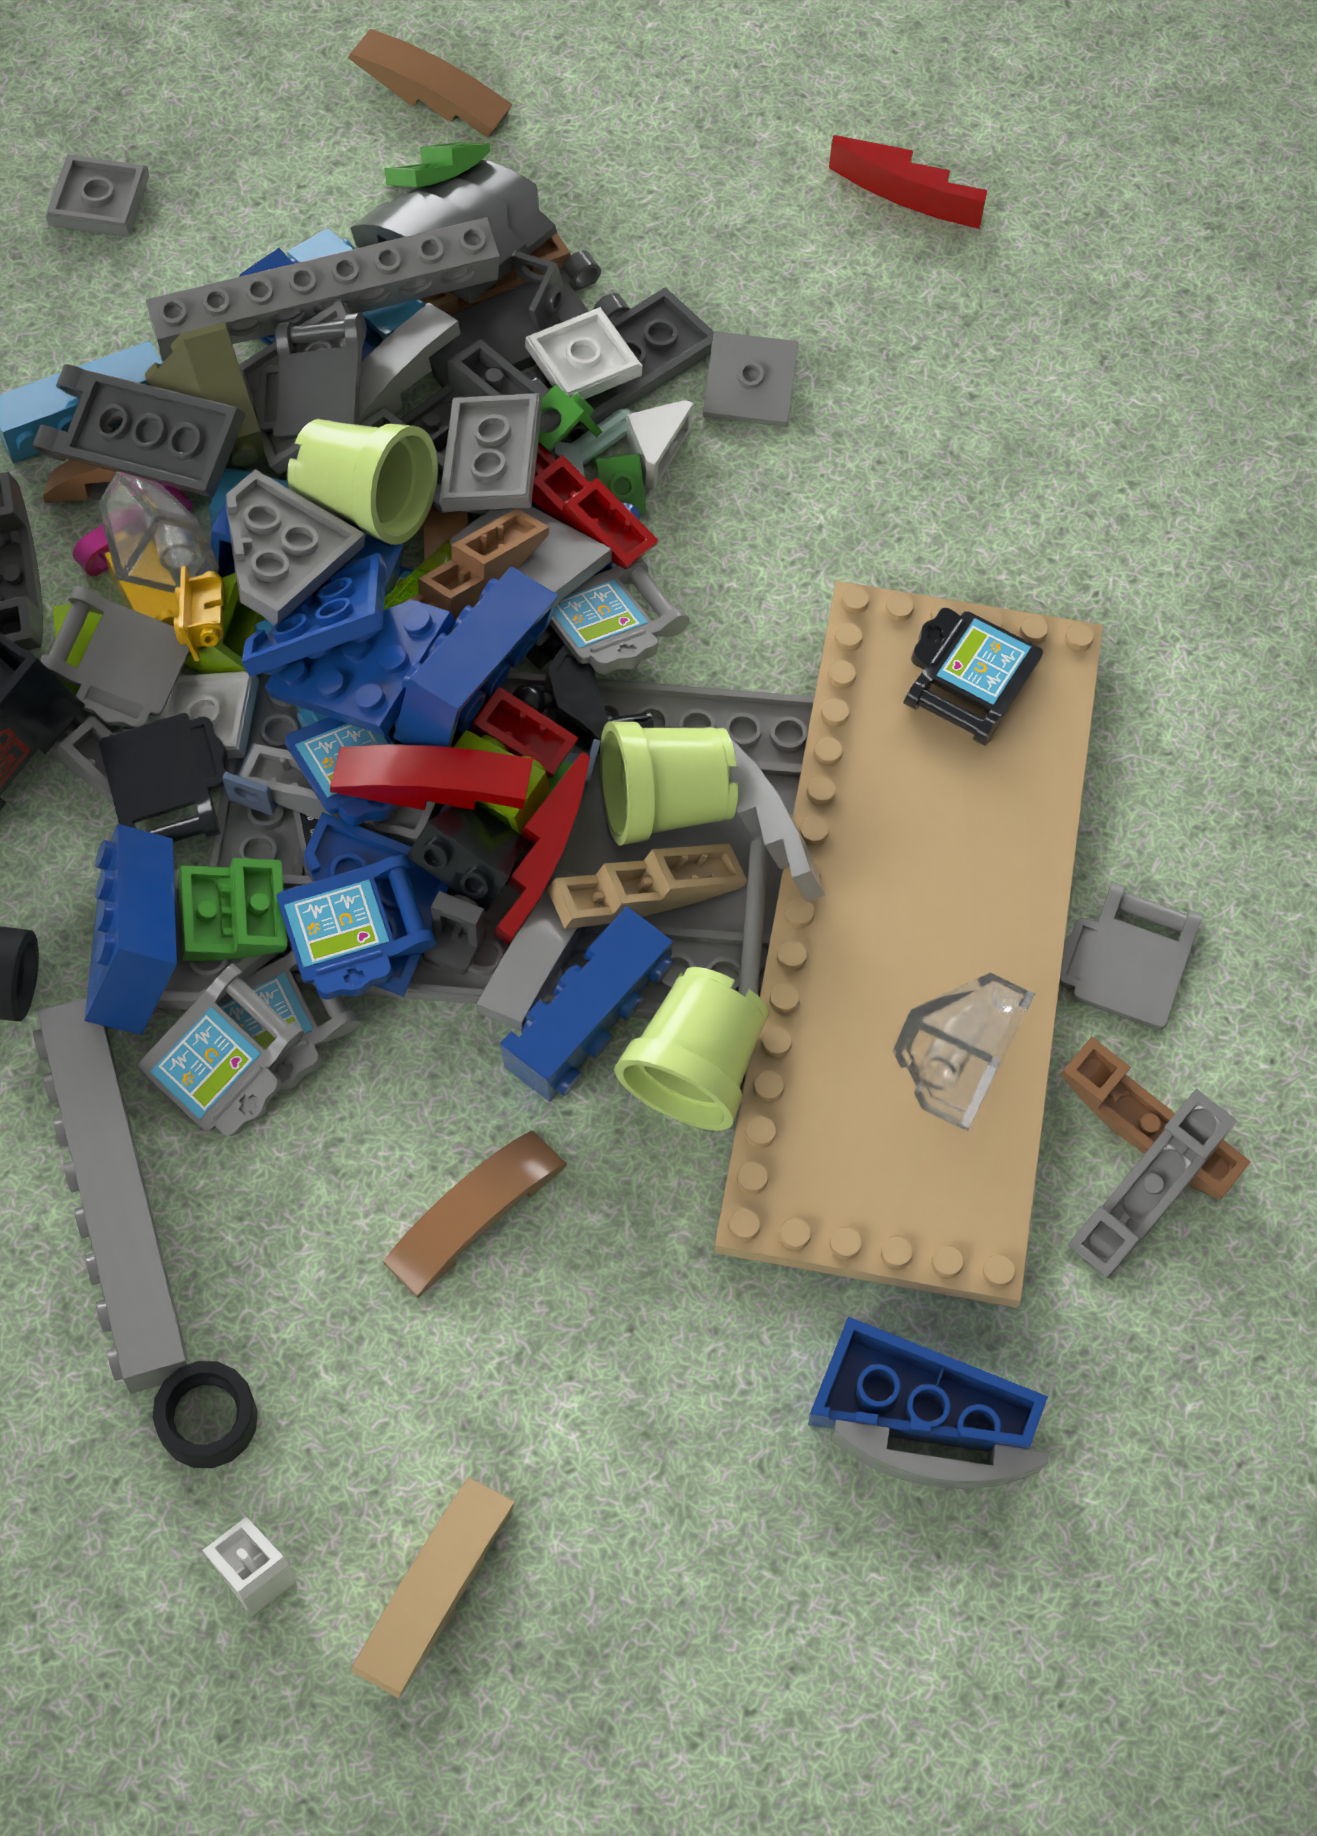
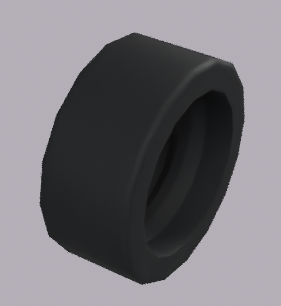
[0,926,39,1022]
[152,1361,258,1468]

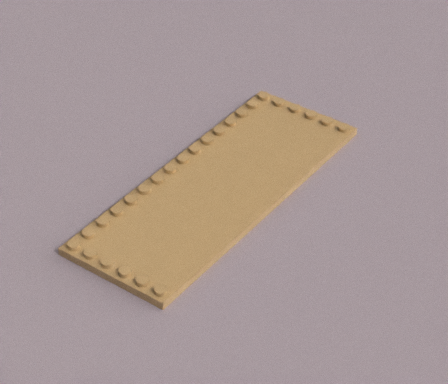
[714,581,1103,1308]

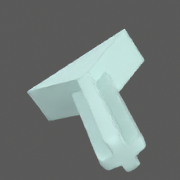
[555,408,632,477]

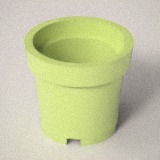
[287,419,438,545]
[600,721,738,846]
[614,967,769,1131]

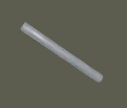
[739,839,769,996]

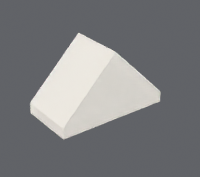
[627,400,693,490]
[202,1517,296,1617]

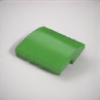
[384,142,490,187]
[178,858,287,961]

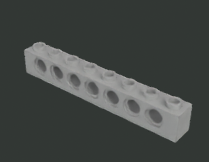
[146,217,499,362]

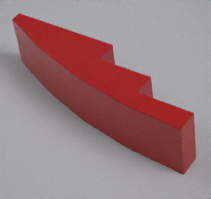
[829,135,988,229]
[532,442,659,570]
[469,686,578,778]
[330,745,533,811]
[494,751,590,945]

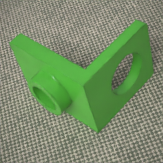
[538,384,603,451]
[591,453,647,515]

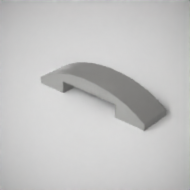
[1068,1088,1237,1278]
[831,1420,1049,1489]

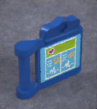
[285,716,402,826]
[277,854,437,1000]

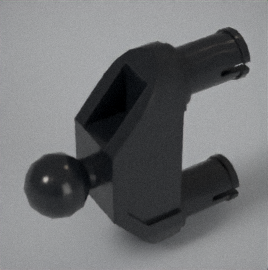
[512,644,654,754]

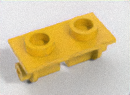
[174,566,225,662]

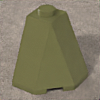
[145,322,266,468]

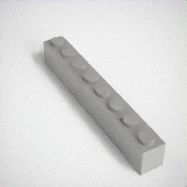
[33,998,189,1394]

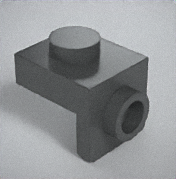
[422,891,486,974]

